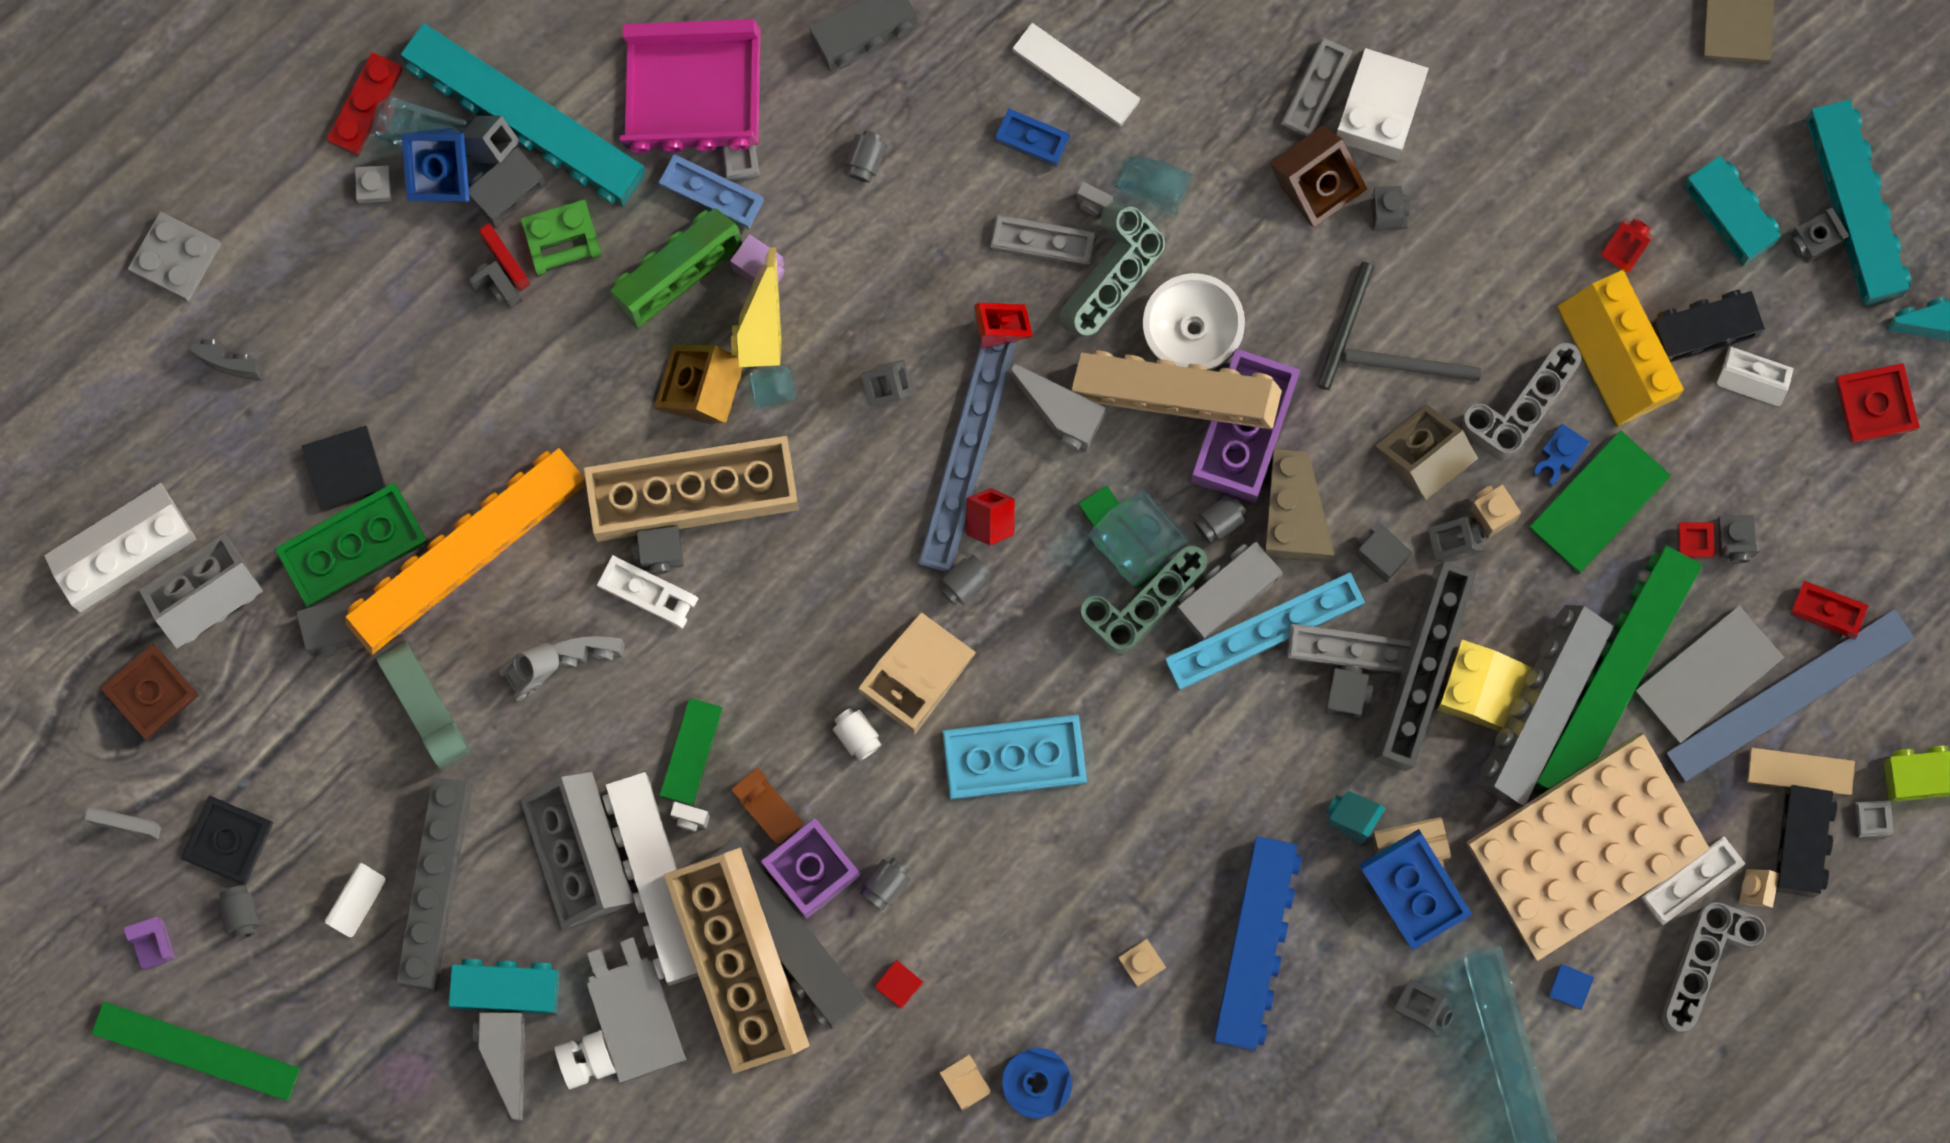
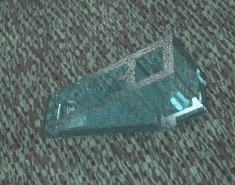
[370,97,471,158]

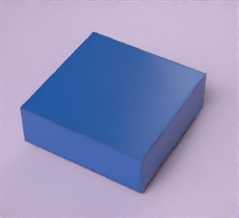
[1548,964,1594,1010]

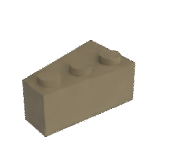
[1264,449,1335,563]

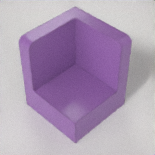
[124,917,176,970]

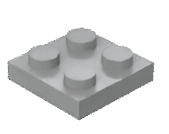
[128,211,221,302]

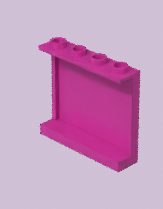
[620,19,761,154]

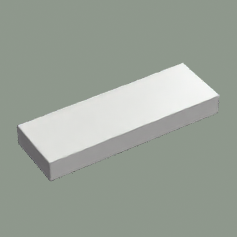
[1640,836,1745,926]

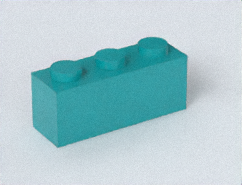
[1683,155,1781,266]
[449,959,560,1015]

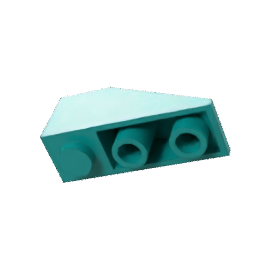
[1887,297,1950,341]

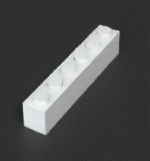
[602,772,699,986]

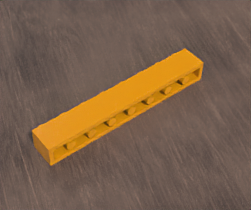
[345,448,585,655]

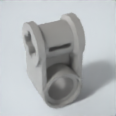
[498,643,559,701]

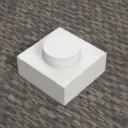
[670,802,710,832]

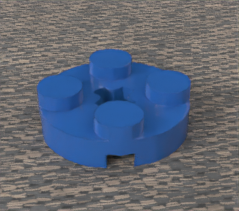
[1002,1048,1072,1119]

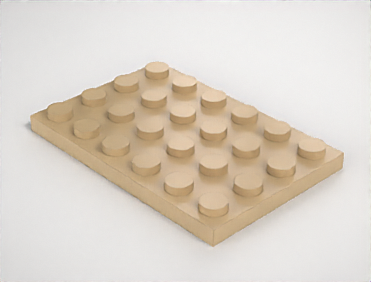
[1466,732,1710,961]

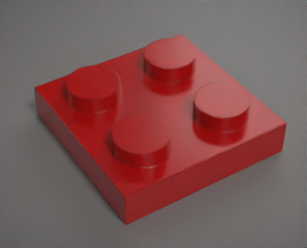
[1835,363,1920,444]

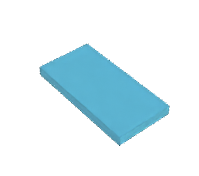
[942,714,1087,800]

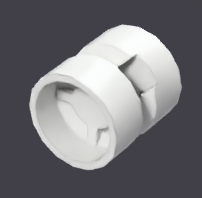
[554,1030,616,1089]

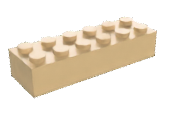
[584,436,799,542]
[664,847,810,1074]

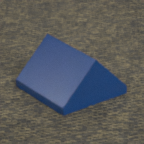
[401,128,470,201]

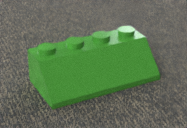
[610,208,742,329]

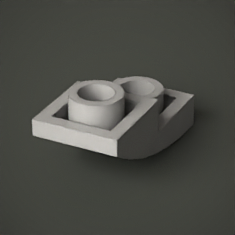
[552,636,625,668]

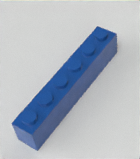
[1213,836,1302,1052]

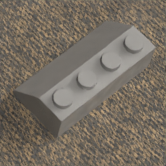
[520,772,634,929]

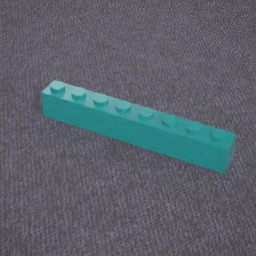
[400,23,646,207]

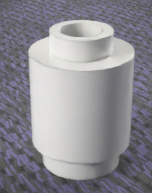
[832,708,881,761]

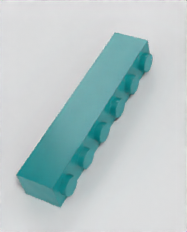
[1806,99,1911,307]

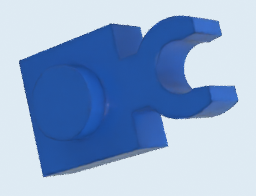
[1533,423,1590,487]

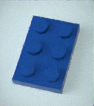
[1359,829,1472,950]

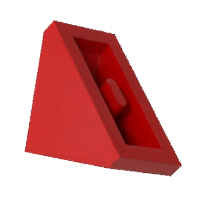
[974,303,1033,349]

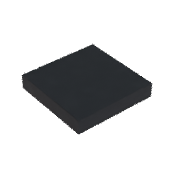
[301,426,386,511]
[181,795,274,886]

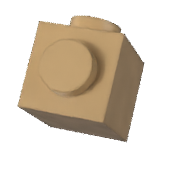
[1469,484,1521,538]

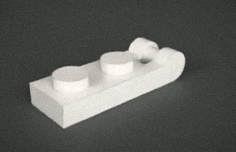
[597,555,698,629]

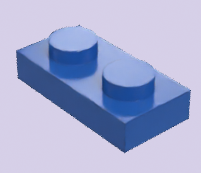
[995,108,1070,167]

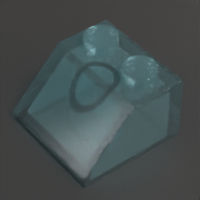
[1087,489,1190,586]

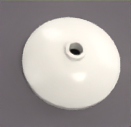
[1143,273,1245,371]

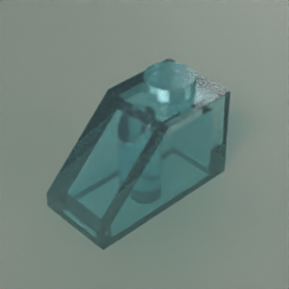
[1116,157,1193,215]

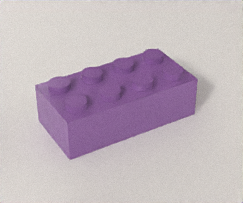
[1191,349,1300,504]

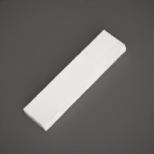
[1012,23,1140,127]

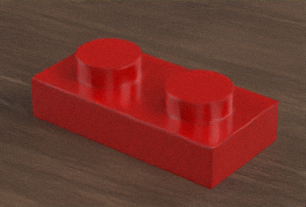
[1790,581,1869,640]

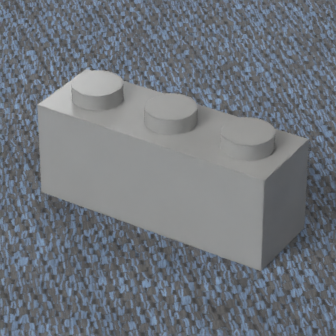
[1176,542,1283,641]

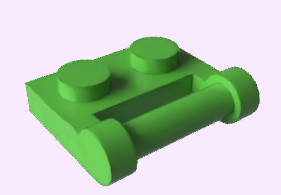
[521,199,602,275]

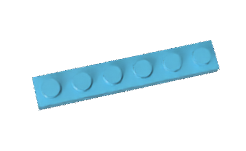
[1165,572,1365,691]

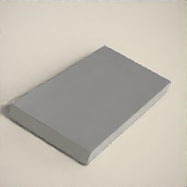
[1634,605,1785,745]

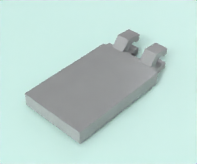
[587,937,687,1083]

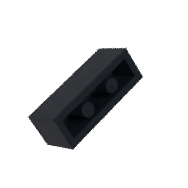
[1651,290,1765,363]
[1775,785,1837,898]

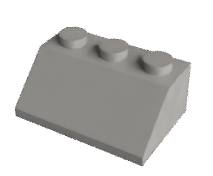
[139,533,263,649]

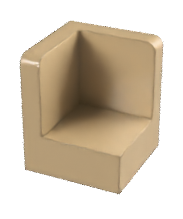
[940,1054,990,1111]

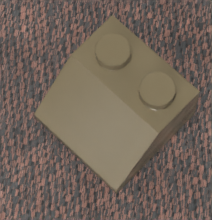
[1375,405,1478,500]

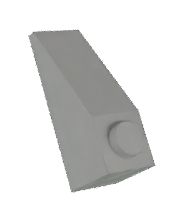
[1011,364,1106,451]
[473,1013,525,1121]

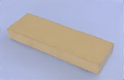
[1746,748,1855,796]

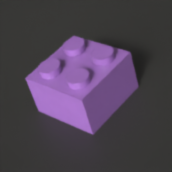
[761,818,860,920]

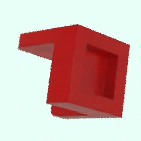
[966,488,1015,545]

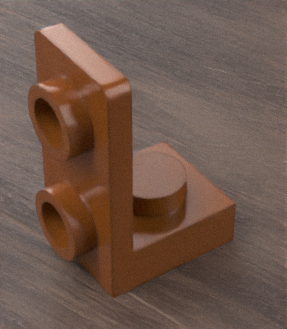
[731,767,803,846]

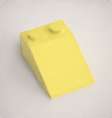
[731,247,782,367]
[1437,640,1533,732]

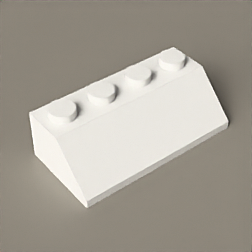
[44,483,197,613]

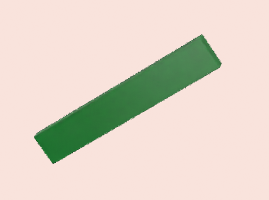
[92,1001,301,1101]

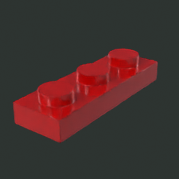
[327,52,403,157]

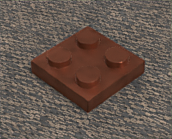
[101,643,200,740]

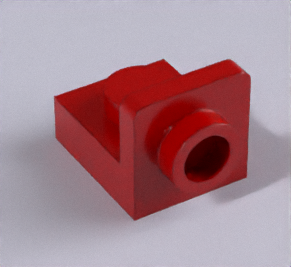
[1601,218,1654,274]

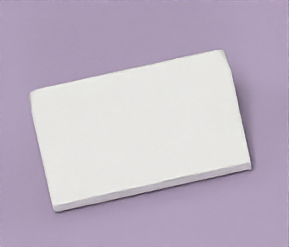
[1717,346,1794,406]
[325,863,386,937]

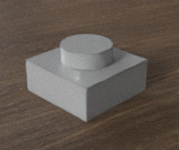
[355,165,392,203]
[1077,182,1113,216]

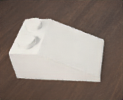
[1337,48,1429,161]

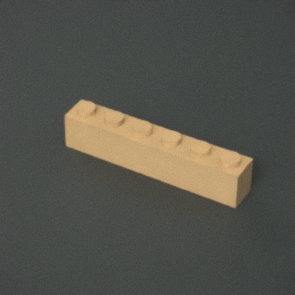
[1071,350,1282,429]

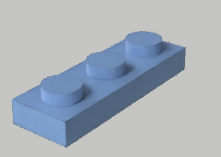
[659,154,764,229]

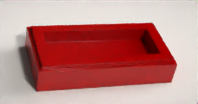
[479,223,530,292]

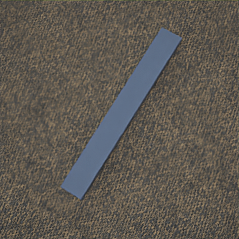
[918,341,1017,574]
[1665,609,1914,783]

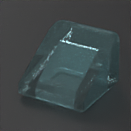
[750,365,797,407]

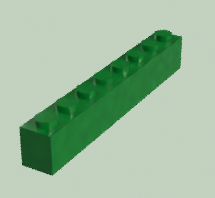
[1534,545,1703,793]

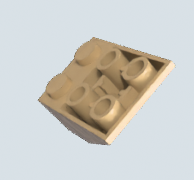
[859,612,976,735]

